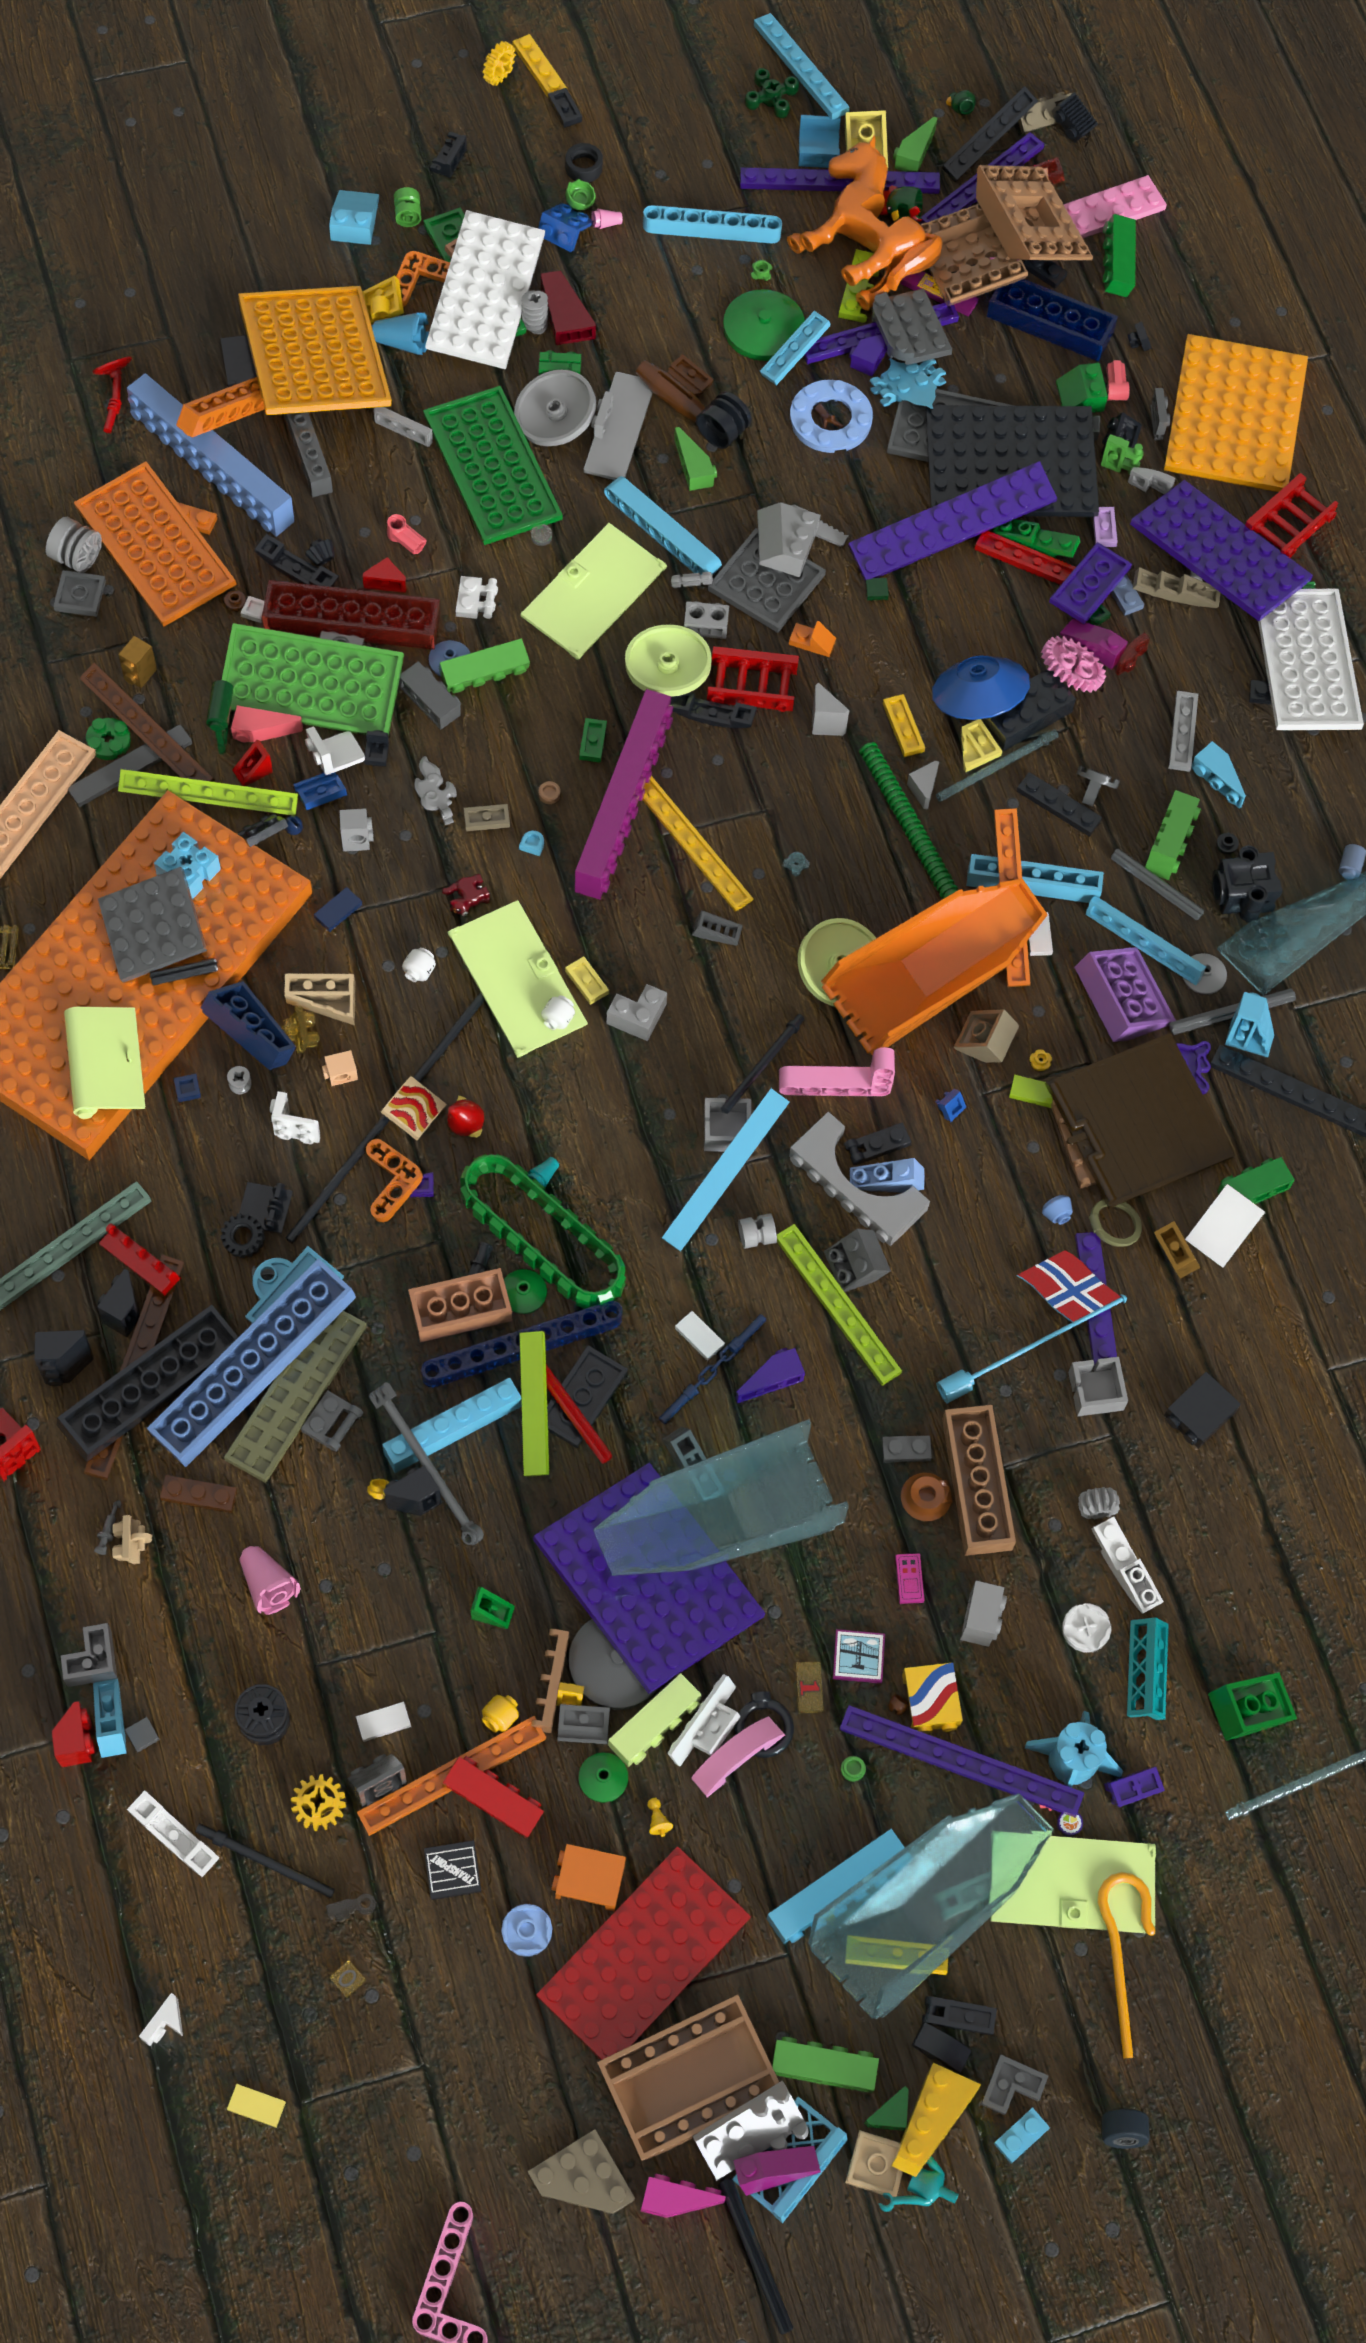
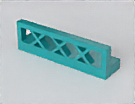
[1127,1617,1169,1720]

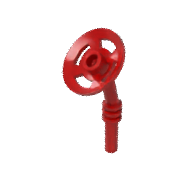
[92,356,132,433]

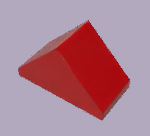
[363,557,407,593]
[232,740,273,786]

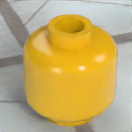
[482,1695,519,1733]

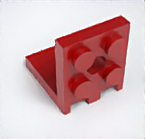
[0,1408,41,1481]

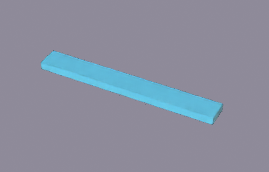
[662,1089,789,1252]

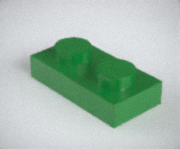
[579,718,607,763]

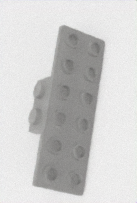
[584,372,653,480]

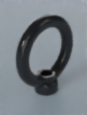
[735,1691,794,1758]

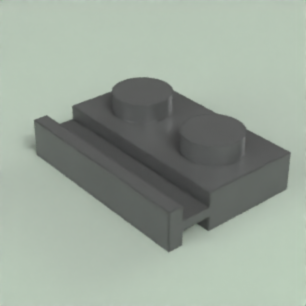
[1150,388,1170,441]
[558,1704,610,1744]

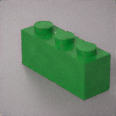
[1217,1157,1295,1204]

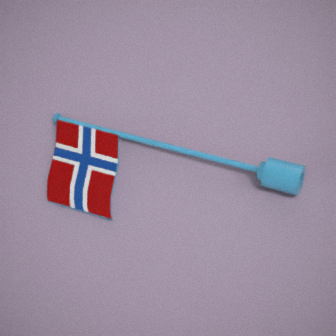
[936,1250,1127,1403]

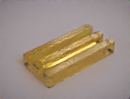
[0,925,19,969]

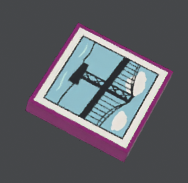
[833,1629,885,1684]

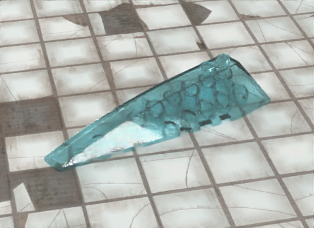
[1217,872,1366,996]

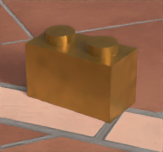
[118,636,157,688]
[1154,1221,1200,1278]

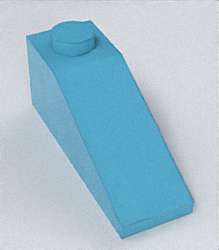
[93,1678,127,1758]

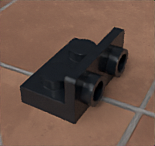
[1101,412,1142,459]

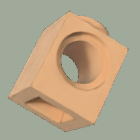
[322,1050,358,1086]

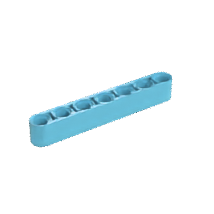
[643,205,782,243]
[604,476,722,575]

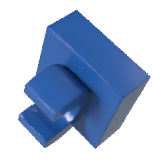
[936,1089,966,1122]

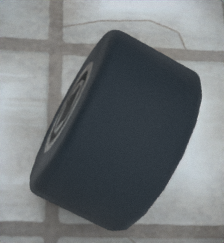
[1102,2109,1150,2149]

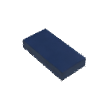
[314,887,362,932]

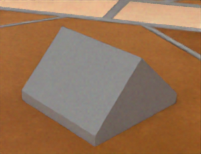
[812,683,849,736]

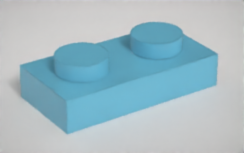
[993,2107,1050,2164]

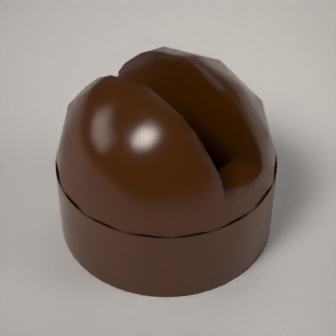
[888,1694,910,1715]

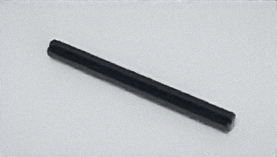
[719,2178,793,2335]

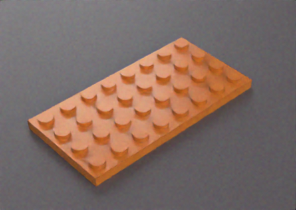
[74,461,237,627]

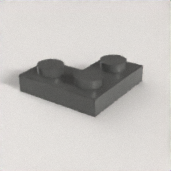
[981,2055,1048,2115]

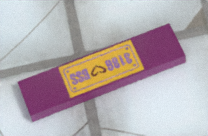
[900,271,979,317]

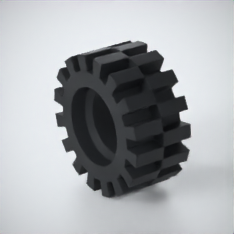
[220,1213,265,1258]

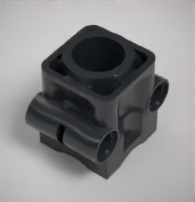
[1212,845,1283,923]

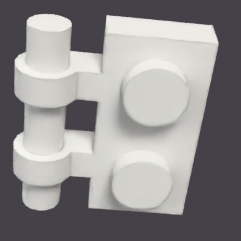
[456,576,498,619]

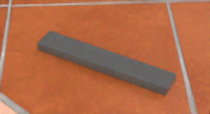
[68,725,192,808]

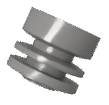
[46,516,102,573]

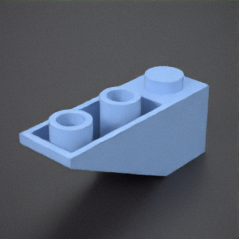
[850,1158,924,1193]

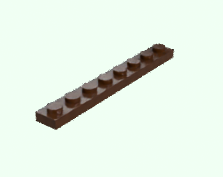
[80,663,215,782]

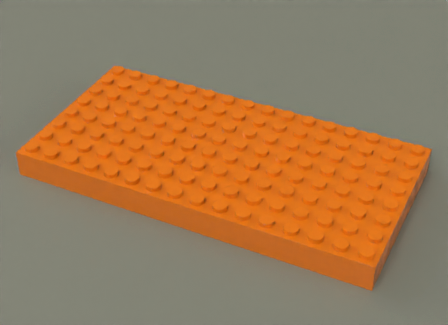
[0,790,312,1161]

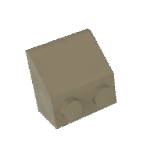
[954,1009,1019,1063]

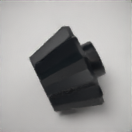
[305,539,335,566]

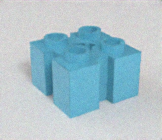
[154,832,221,899]

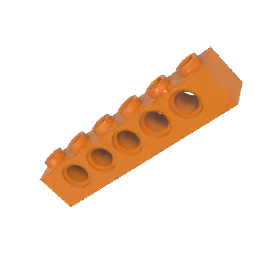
[176,377,265,437]

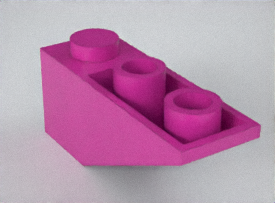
[641,2174,726,2218]

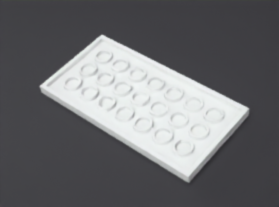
[426,210,545,369]
[1258,589,1364,730]

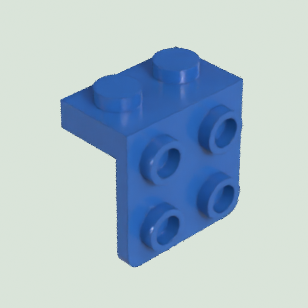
[538,204,594,252]

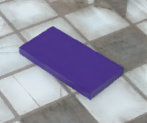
[1049,542,1132,624]

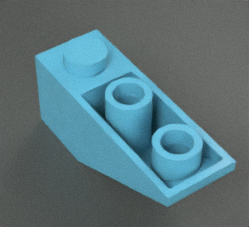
[1191,741,1246,809]

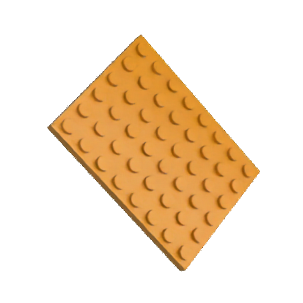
[238,286,392,415]
[1164,334,1308,492]

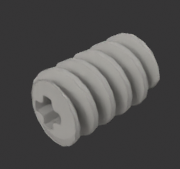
[521,291,548,334]

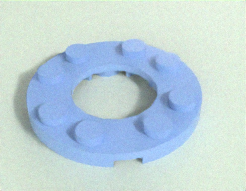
[790,380,873,453]

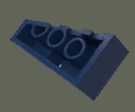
[201,981,296,1070]

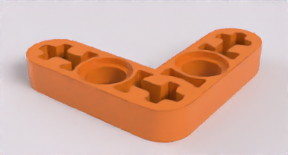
[396,251,450,307]
[366,1139,423,1222]

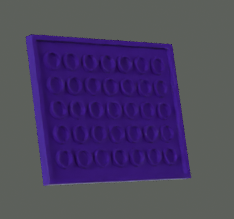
[533,1463,766,1694]

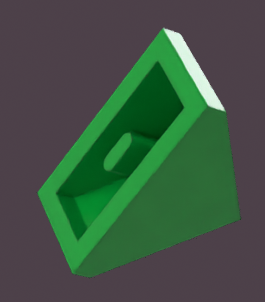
[471,1587,515,1629]
[864,2086,909,2131]

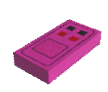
[895,1554,924,1604]

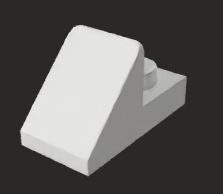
[139,1993,183,2046]

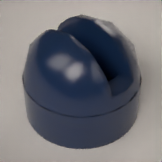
[285,815,303,835]

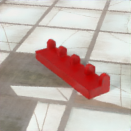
[99,1223,181,1296]

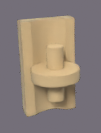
[112,1515,152,1564]

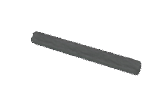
[1111,849,1204,920]

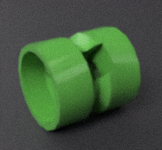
[394,187,421,227]

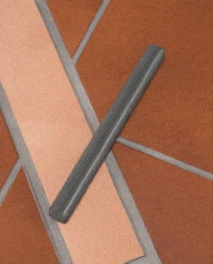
[1169,989,1296,1035]

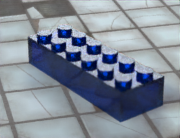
[987,279,1118,361]

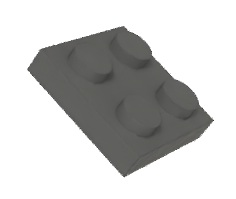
[53,570,106,617]

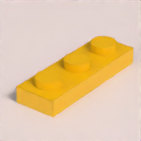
[883,694,925,757]

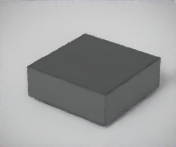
[125,1717,160,1753]

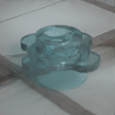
[783,852,810,876]

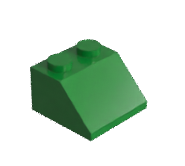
[1056,363,1108,413]

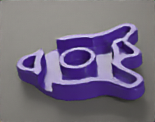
[1176,1041,1211,1094]

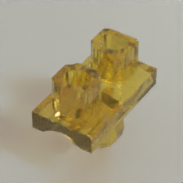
[281,1006,319,1053]

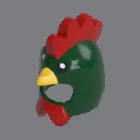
[880,185,923,222]

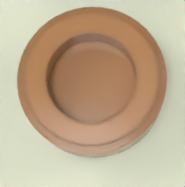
[539,781,561,804]

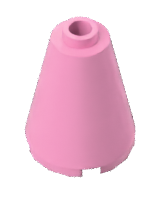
[240,1546,300,1615]

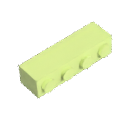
[608,1673,701,1767]

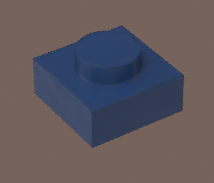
[174,1074,201,1102]

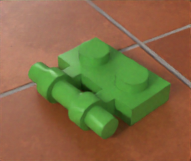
[1101,434,1144,475]

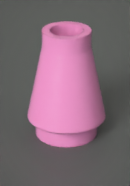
[591,209,622,229]

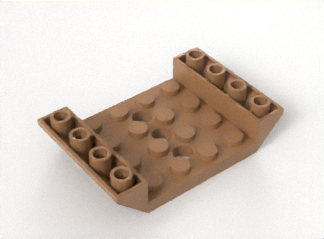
[921,203,1028,307]

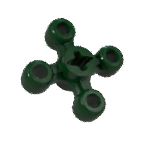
[745,68,799,118]

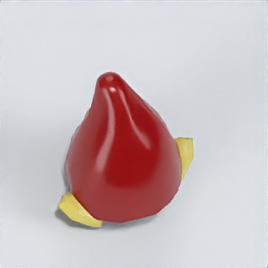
[447,1095,484,1138]

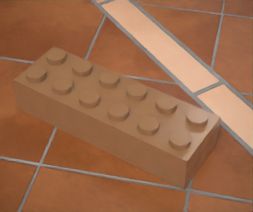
[942,1405,1016,1556]

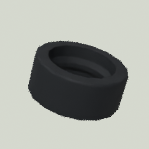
[565,143,603,182]

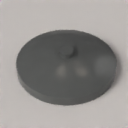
[569,1619,659,1710]

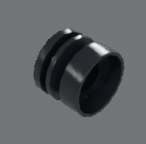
[696,391,752,449]
[235,1684,290,1745]

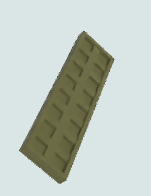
[224,1311,367,1483]

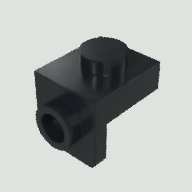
[364,730,389,767]

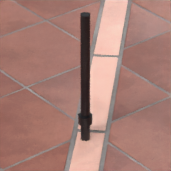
[195,1823,335,1898]

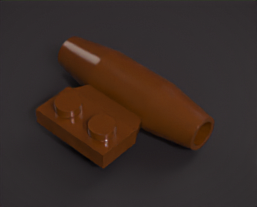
[636,354,714,423]

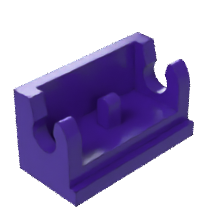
[1104,1767,1165,1807]

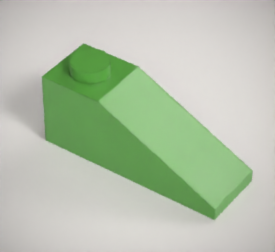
[893,117,937,172]
[674,427,717,491]

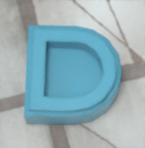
[519,830,544,856]

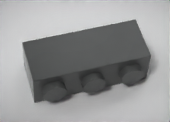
[399,661,461,730]

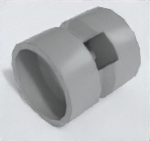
[738,1213,777,1249]

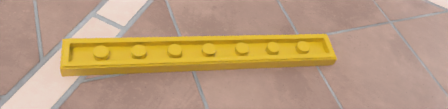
[643,776,753,912]

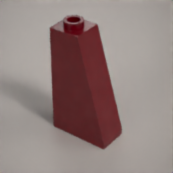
[541,270,596,345]

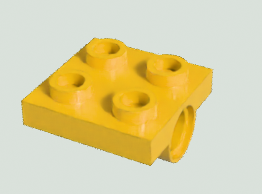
[362,275,404,325]

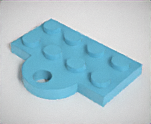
[245,1246,344,1324]

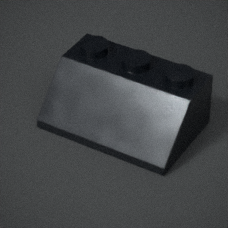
[34,1330,94,1387]

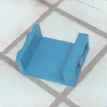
[798,115,841,168]

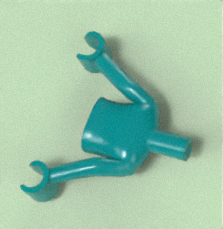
[878,2156,959,2212]

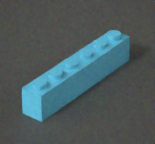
[966,854,1104,903]
[382,1378,522,1473]
[766,1829,909,1944]

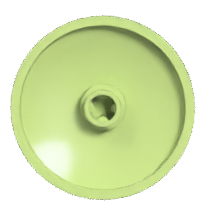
[625,625,712,696]
[798,918,876,1006]

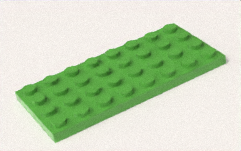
[222,623,404,735]

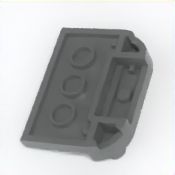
[872,288,952,365]

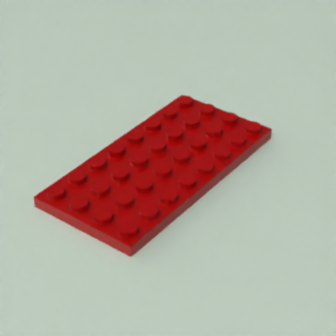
[536,1846,751,2060]

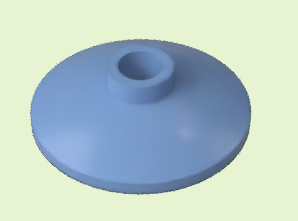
[429,640,470,677]

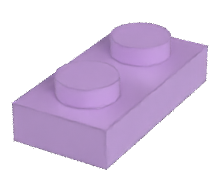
[1093,507,1117,547]

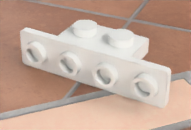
[668,1674,741,1766]

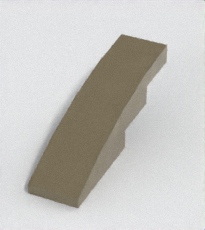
[1133,567,1221,608]

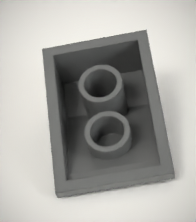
[348,1754,407,1809]

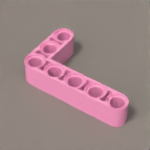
[779,1047,895,1096]
[412,2202,488,2343]

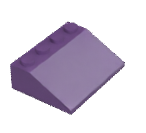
[1074,947,1176,1042]

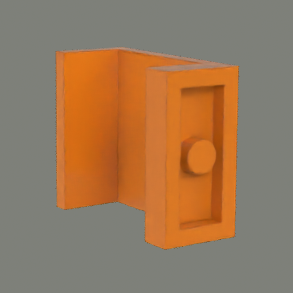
[552,1844,626,1912]

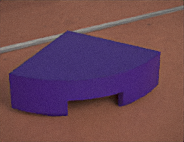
[410,1172,434,1197]

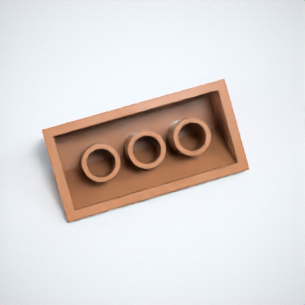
[408,1268,512,1343]

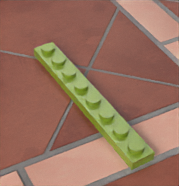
[118,769,298,816]
[777,1224,902,1386]

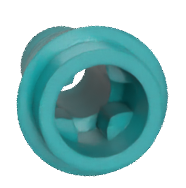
[528,1157,559,1187]

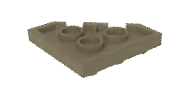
[527,2129,636,2214]

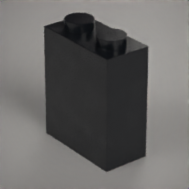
[1164,1372,1241,1449]

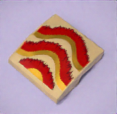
[381,1076,447,1140]

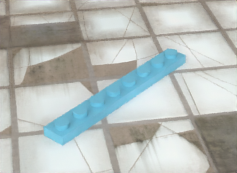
[754,13,849,120]

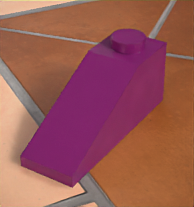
[1060,619,1128,670]
[733,2146,821,2196]

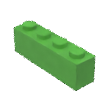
[438,638,530,693]
[772,2037,879,2093]

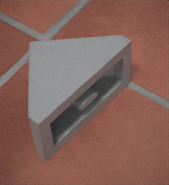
[907,761,939,809]

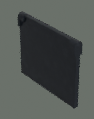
[220,335,257,387]

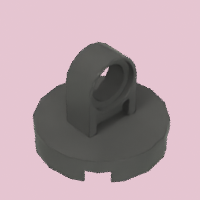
[1076,765,1120,807]

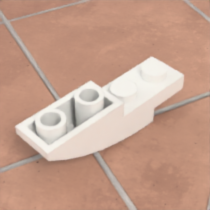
[1091,1517,1164,1614]

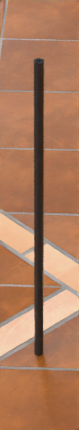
[285,992,485,1243]

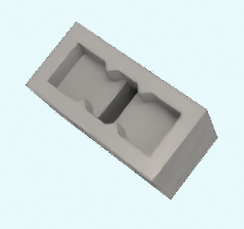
[684,601,729,639]

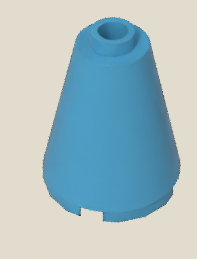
[371,312,429,355]

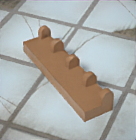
[1051,1100,1096,1189]
[532,1629,569,1733]

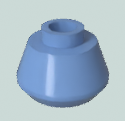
[1042,1195,1073,1225]

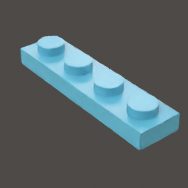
[760,311,831,386]

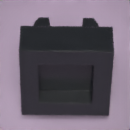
[1127,322,1151,351]

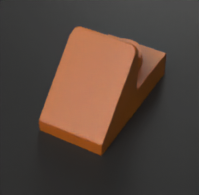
[789,621,836,657]

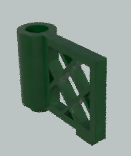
[206,680,234,754]

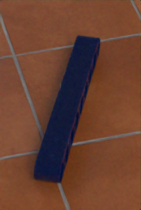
[421,1301,623,1388]

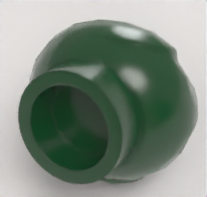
[946,90,976,115]

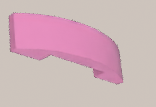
[691,1717,785,1797]

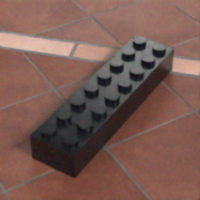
[56,1305,239,1462]

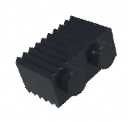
[1052,92,1098,143]

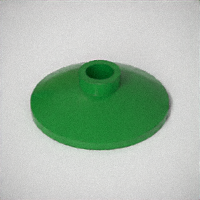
[504,1269,547,1314]
[578,1752,628,1803]

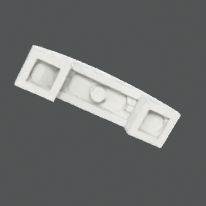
[127,1790,220,1877]

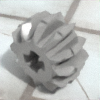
[1078,1487,1120,1520]

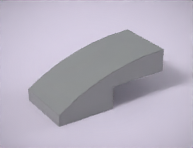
[1128,467,1175,494]

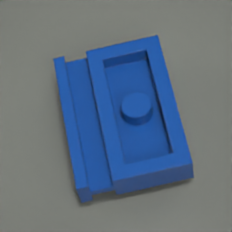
[293,772,347,810]

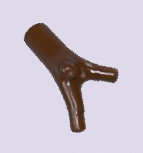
[815,404,843,429]

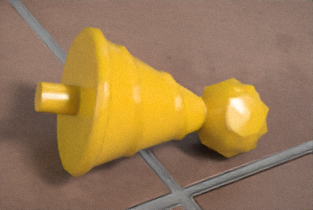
[648,1798,673,1837]

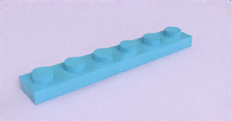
[1085,896,1206,985]

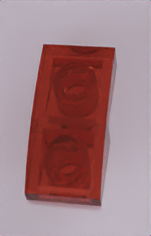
[1116,632,1150,676]

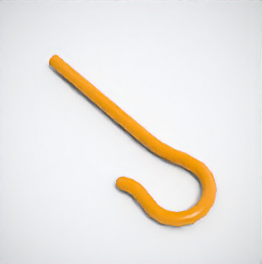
[1098,1872,1155,2058]

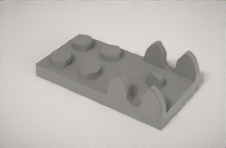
[692,2081,809,2180]

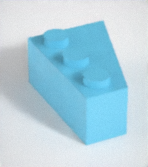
[1225,992,1274,1058]

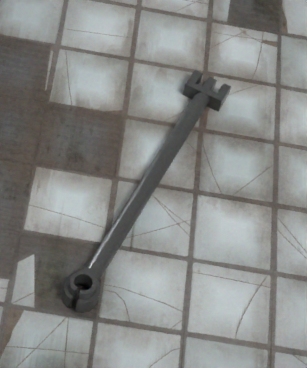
[369,1382,483,1545]

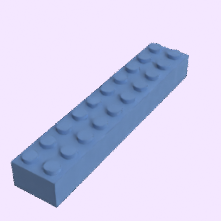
[127,373,295,537]
[147,1258,356,1467]

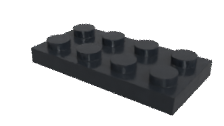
[547,1345,628,1448]

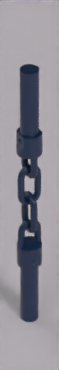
[658,1314,767,1425]

